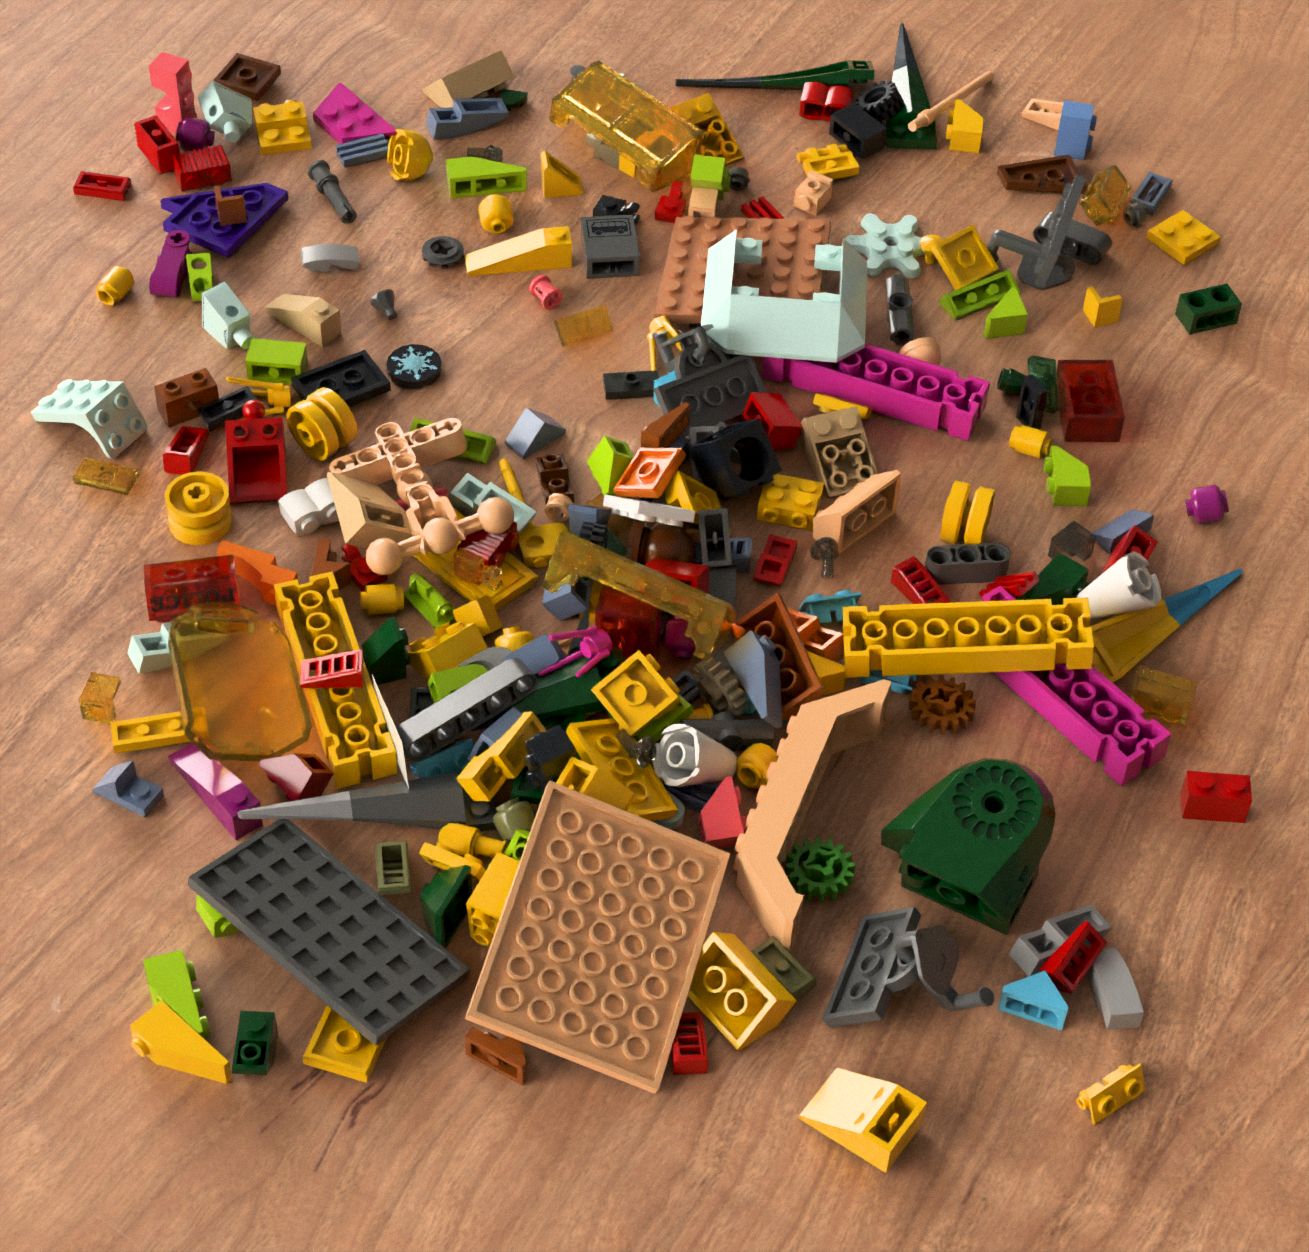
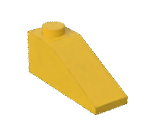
[130,1001,232,1084]

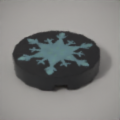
[386,344,442,389]

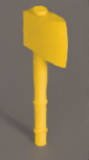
[498,458,576,568]

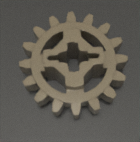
[693,657,747,718]

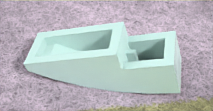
[450,473,537,535]
[127,616,229,674]

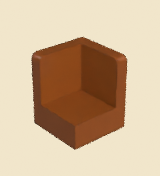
[214,186,247,226]

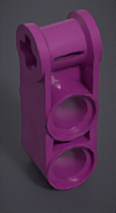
[149,230,192,298]

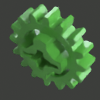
[785,836,855,902]

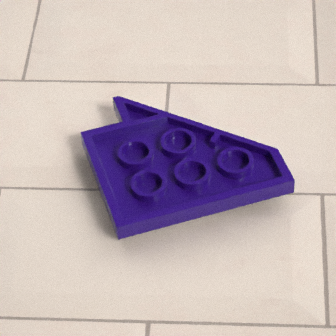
[160,183,289,258]

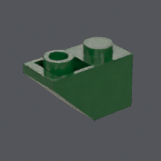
[361,617,410,685]
[232,1011,278,1075]

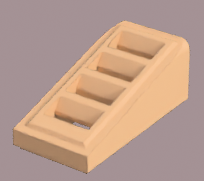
[1022,99,1063,130]

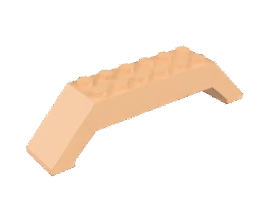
[733,680,891,953]

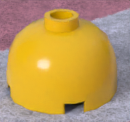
[387,129,434,181]

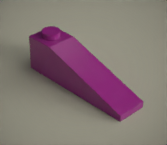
[168,741,263,840]

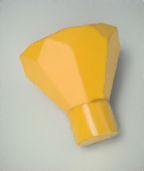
[920,235,943,264]

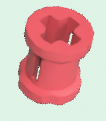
[529,275,563,310]

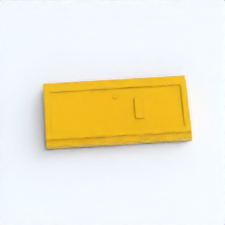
[409,508,539,611]

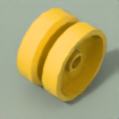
[286,387,358,461]
[164,471,233,546]
[940,480,995,544]

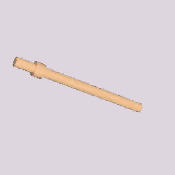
[908,71,994,132]

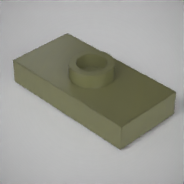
[751,936,817,999]

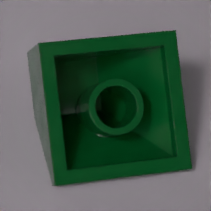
[420,865,472,948]

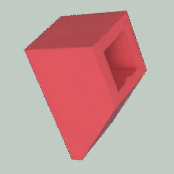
[698,776,748,849]

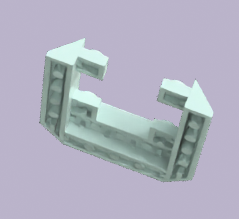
[701,229,867,363]

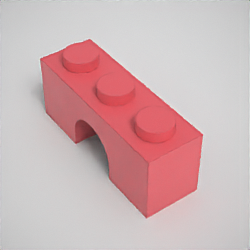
[149,52,197,133]

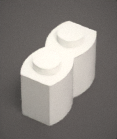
[278,478,339,536]

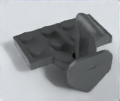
[987,174,1086,290]
[652,324,766,437]
[823,907,994,1027]

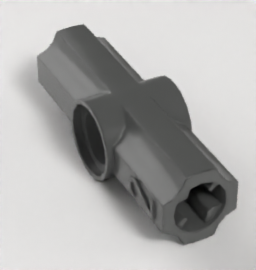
[885,274,914,346]
[679,712,774,752]

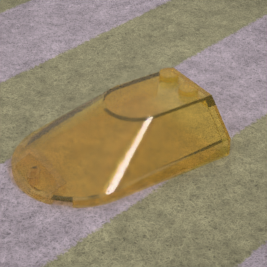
[168,602,312,762]

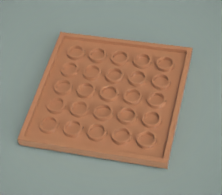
[654,216,831,324]

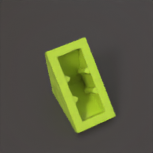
[983,287,1028,339]

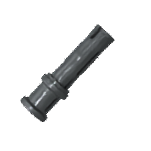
[307,160,357,224]

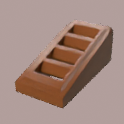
[641,402,690,448]

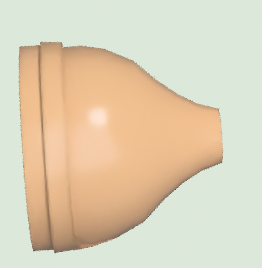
[899,337,941,366]

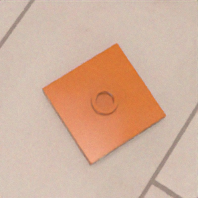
[613,448,686,498]

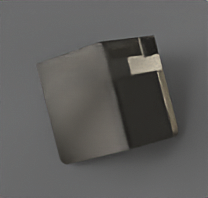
[1048,521,1096,561]

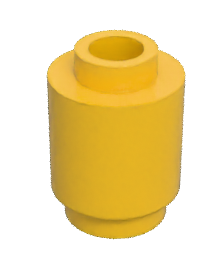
[96,266,135,306]
[1009,425,1053,459]
[360,583,404,615]

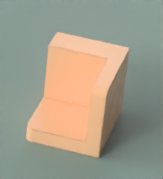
[688,187,718,218]

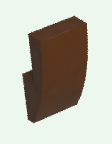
[535,454,574,504]

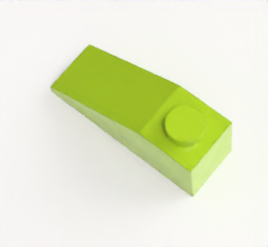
[446,156,527,199]

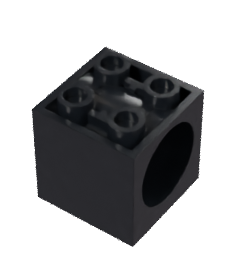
[687,418,782,501]

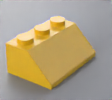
[687,932,797,1050]

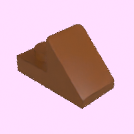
[312,539,351,590]
[465,1026,526,1086]

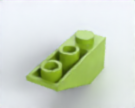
[143,949,211,1039]

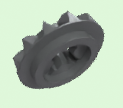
[422,236,464,269]

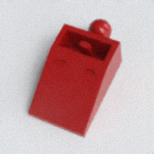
[225,400,287,504]

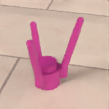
[538,626,612,678]

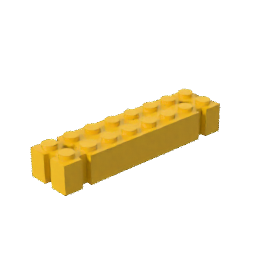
[274,571,397,789]
[842,597,1094,678]

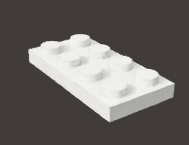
[603,495,695,527]

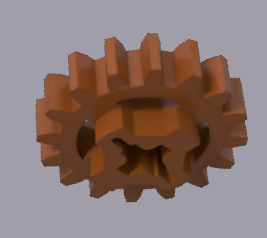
[909,675,976,735]

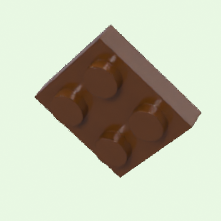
[213,53,281,102]

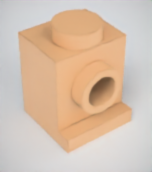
[794,170,833,216]

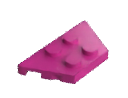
[313,83,397,144]

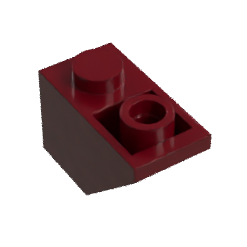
[259,754,334,801]

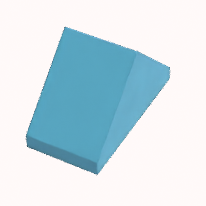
[998,971,1069,1031]

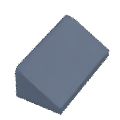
[1090,509,1154,554]

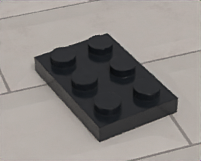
[291,350,391,407]

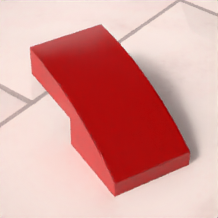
[753,534,797,587]

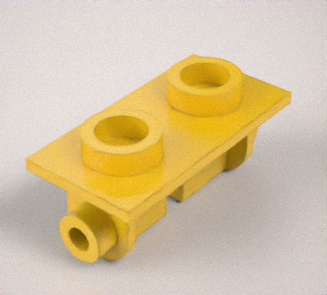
[1076,1063,1146,1125]

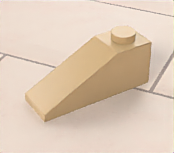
[264,294,341,348]

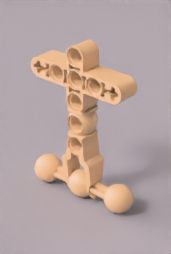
[329,418,514,575]

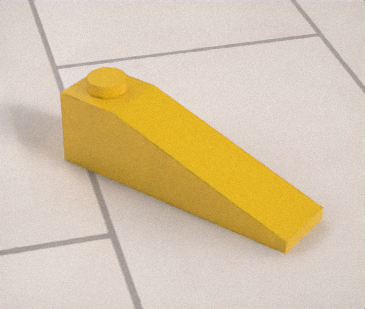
[464,226,572,276]

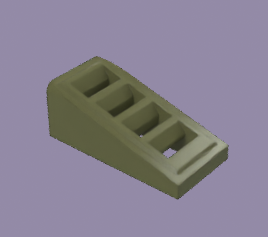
[375,841,411,895]

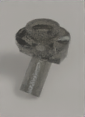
[467,145,503,163]
[810,537,839,578]
[615,729,656,768]

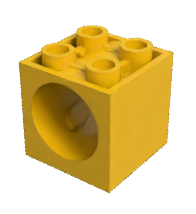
[466,852,520,946]

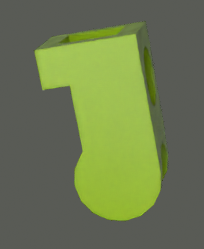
[186,252,214,302]
[427,664,488,703]

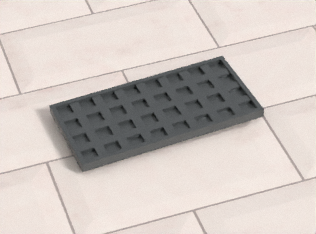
[188,819,470,1046]

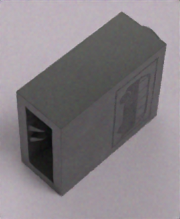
[581,215,640,279]

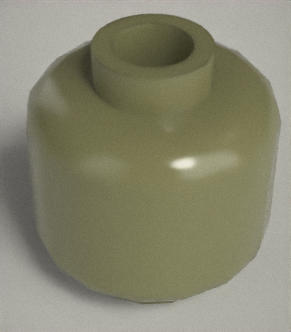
[493,797,536,843]

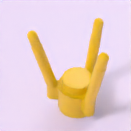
[647,316,682,371]
[226,377,291,420]

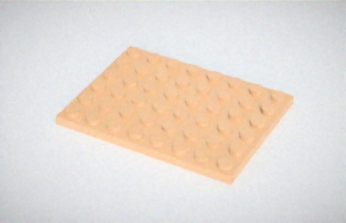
[465,781,730,1094]

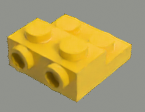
[253,100,312,155]
[664,470,731,533]
[757,474,824,531]
[591,650,681,739]

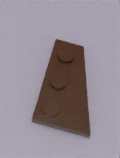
[997,154,1088,194]

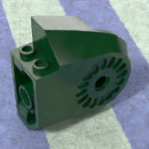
[881,758,1056,935]

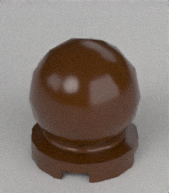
[625,519,696,570]

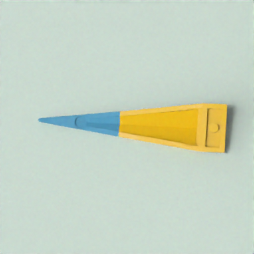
[1089,569,1243,683]

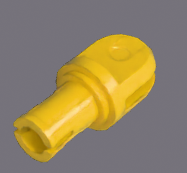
[438,823,508,858]

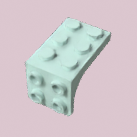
[31,379,148,459]

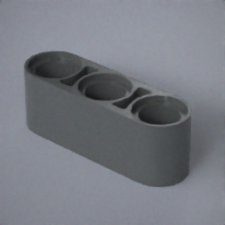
[1033,212,1112,265]
[925,543,1010,585]

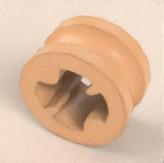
[545,493,573,522]

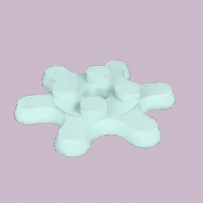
[842,213,925,279]

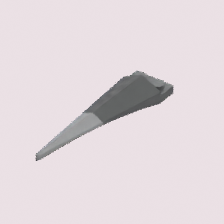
[238,772,497,831]

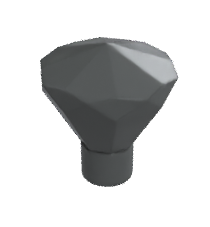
[370,289,397,320]

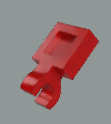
[655,180,686,223]
[341,544,388,592]

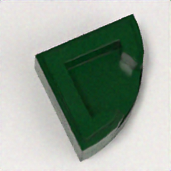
[501,89,528,111]

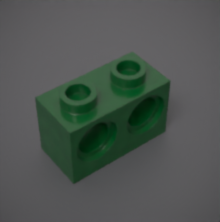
[1175,283,1242,335]

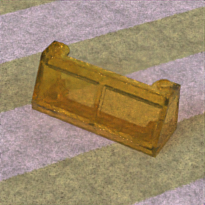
[549,60,704,193]
[541,530,737,661]

